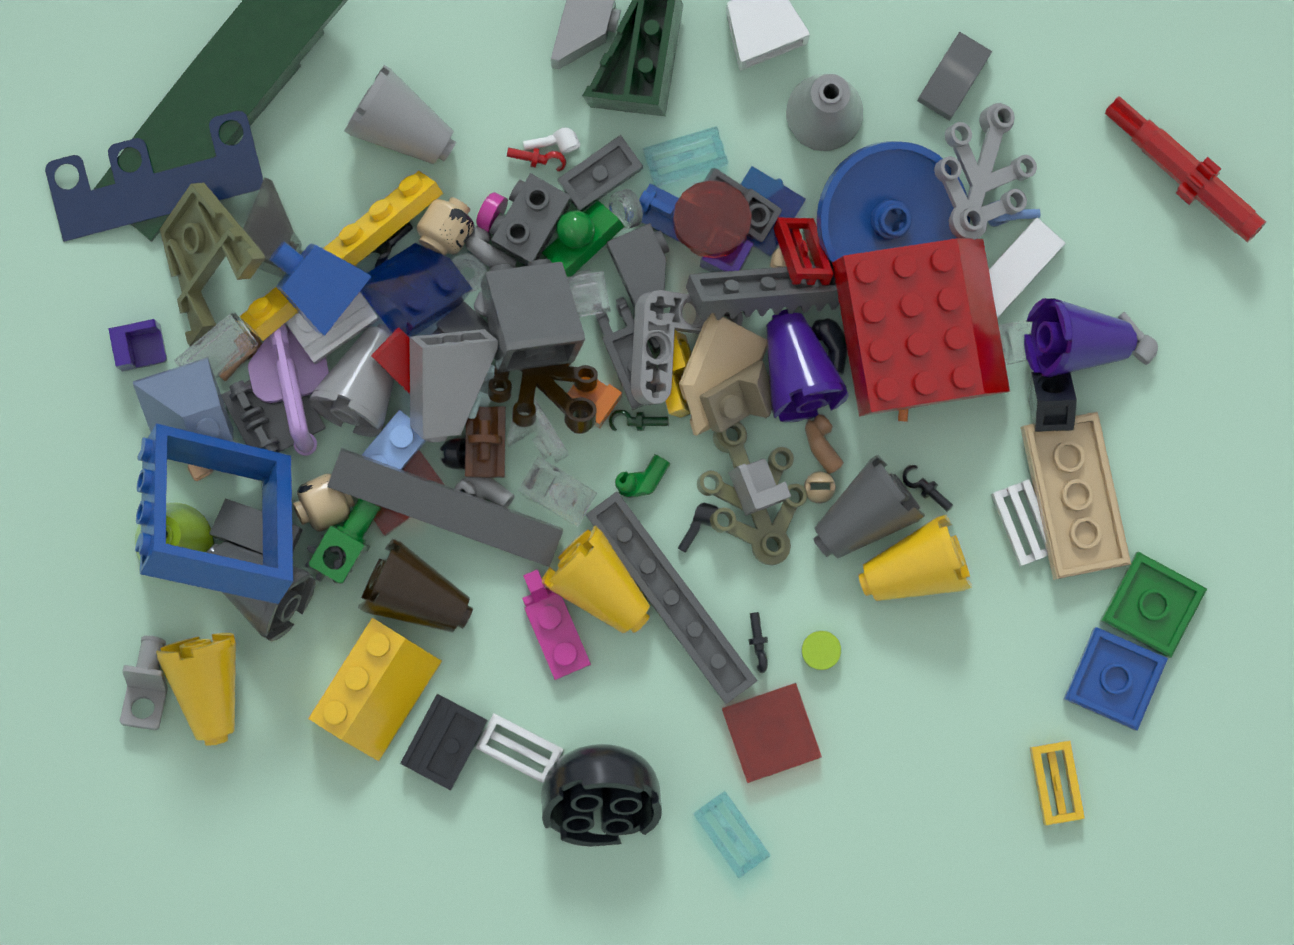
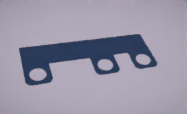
[45,111,265,242]

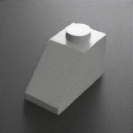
[551,0,621,69]

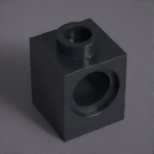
[1029,372,1077,432]

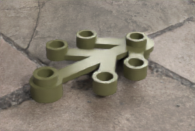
[697,422,807,565]

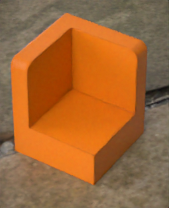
[566,377,622,429]

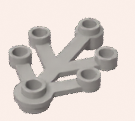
[934,103,1037,240]

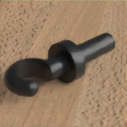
[902,465,953,512]
[748,612,768,673]

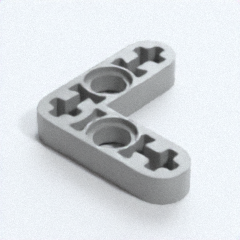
[631,290,743,405]

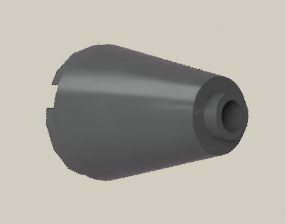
[813,455,925,558]
[207,542,316,642]

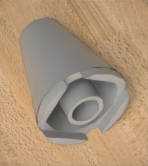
[344,65,456,164]
[786,74,863,151]
[309,324,395,437]

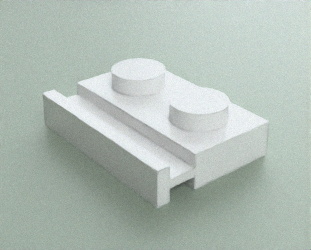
[286,292,379,364]

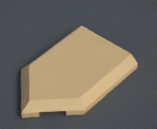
[679,313,767,436]

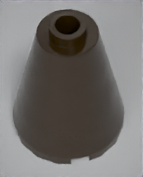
[358,539,473,633]

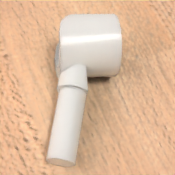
[523,127,580,154]

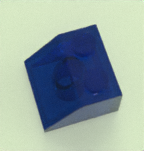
[360,243,473,338]

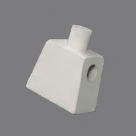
[726,0,810,71]

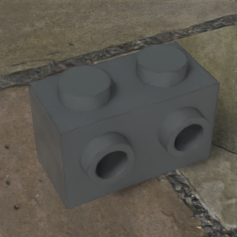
[489,173,572,266]

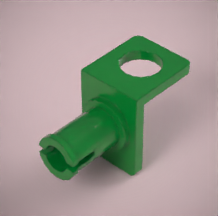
[309,498,381,583]

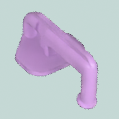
[248,323,329,456]

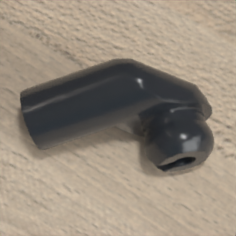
[811,318,848,375]

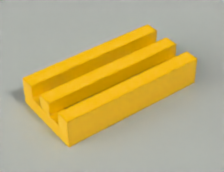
[1029,741,1085,825]

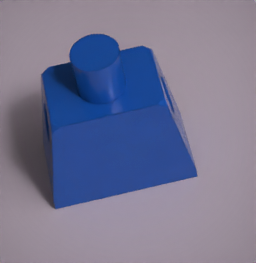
[269,241,371,336]

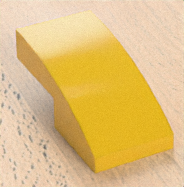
[665,330,691,418]

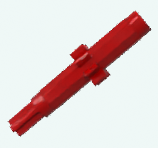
[1105,96,1266,243]

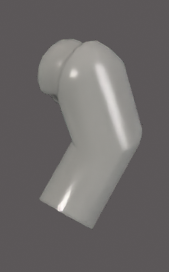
[465,226,517,268]

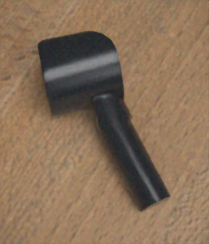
[365,222,413,269]
[678,502,718,553]

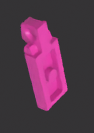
[522,569,591,680]

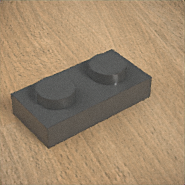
[557,135,643,211]

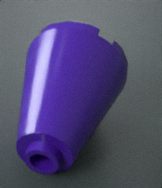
[1024,298,1137,377]
[766,309,849,422]

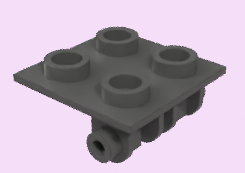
[222,380,326,453]

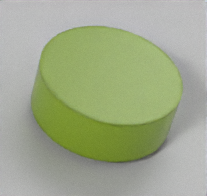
[801,631,841,670]

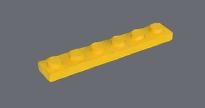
[239,170,443,341]

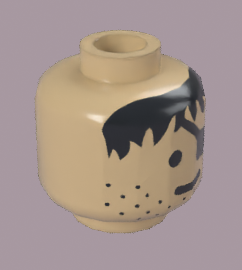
[416,197,475,257]
[293,474,354,532]

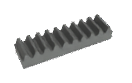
[686,264,840,321]

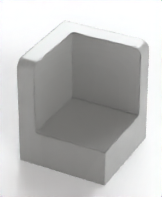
[728,459,791,516]

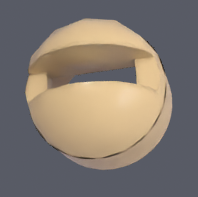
[804,471,836,504]

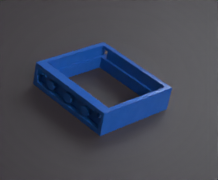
[135,424,293,604]

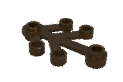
[488,363,598,434]

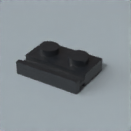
[400,694,488,791]

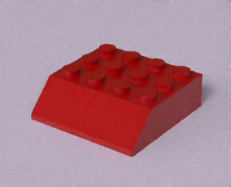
[832,238,1010,417]

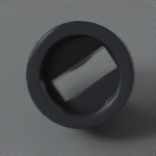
[440,438,466,469]

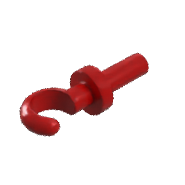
[506,147,566,172]

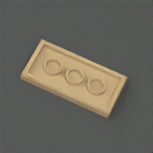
[1020,412,1131,580]

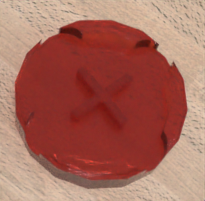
[673,180,752,258]

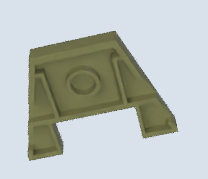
[160,183,265,346]

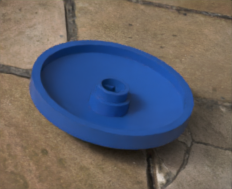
[817,141,970,268]

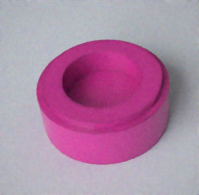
[476,192,508,232]

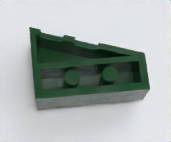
[582,0,683,116]

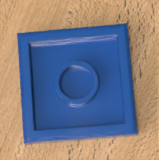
[1063,627,1168,731]

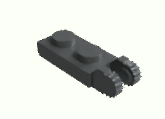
[593,297,658,410]

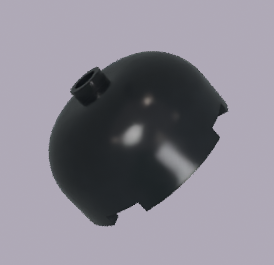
[541,744,662,847]

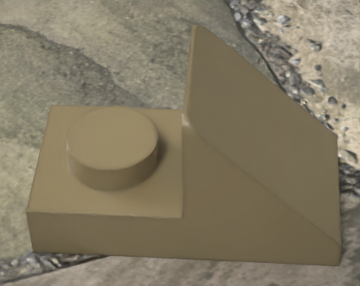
[699,360,771,433]

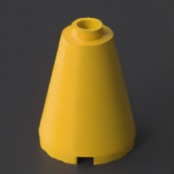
[858,515,972,601]
[542,526,650,633]
[156,633,236,746]

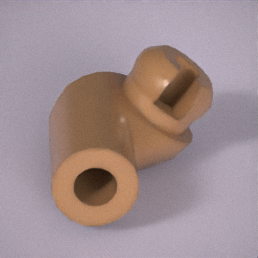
[805,414,844,474]

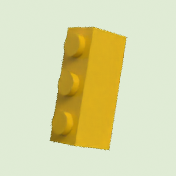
[308,618,442,761]

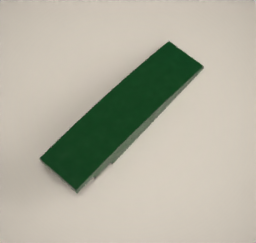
[93,0,348,242]

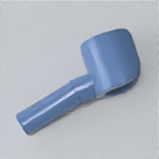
[987,200,1041,227]

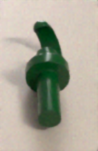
[609,409,669,431]

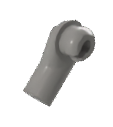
[454,477,515,508]

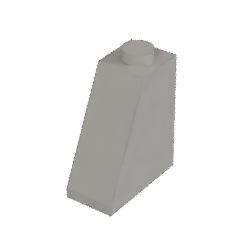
[410,329,498,442]

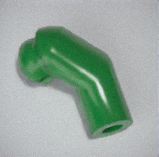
[615,454,671,498]

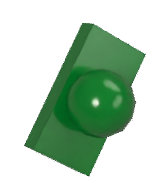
[542,200,625,279]

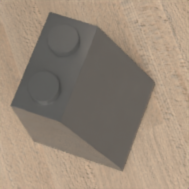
[481,259,585,373]

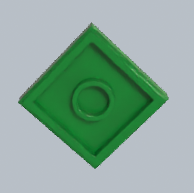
[1100,552,1207,658]

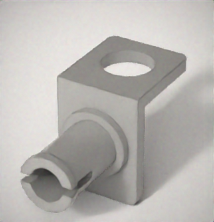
[120,636,168,730]

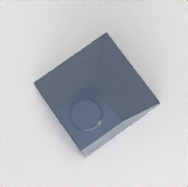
[133,357,233,442]

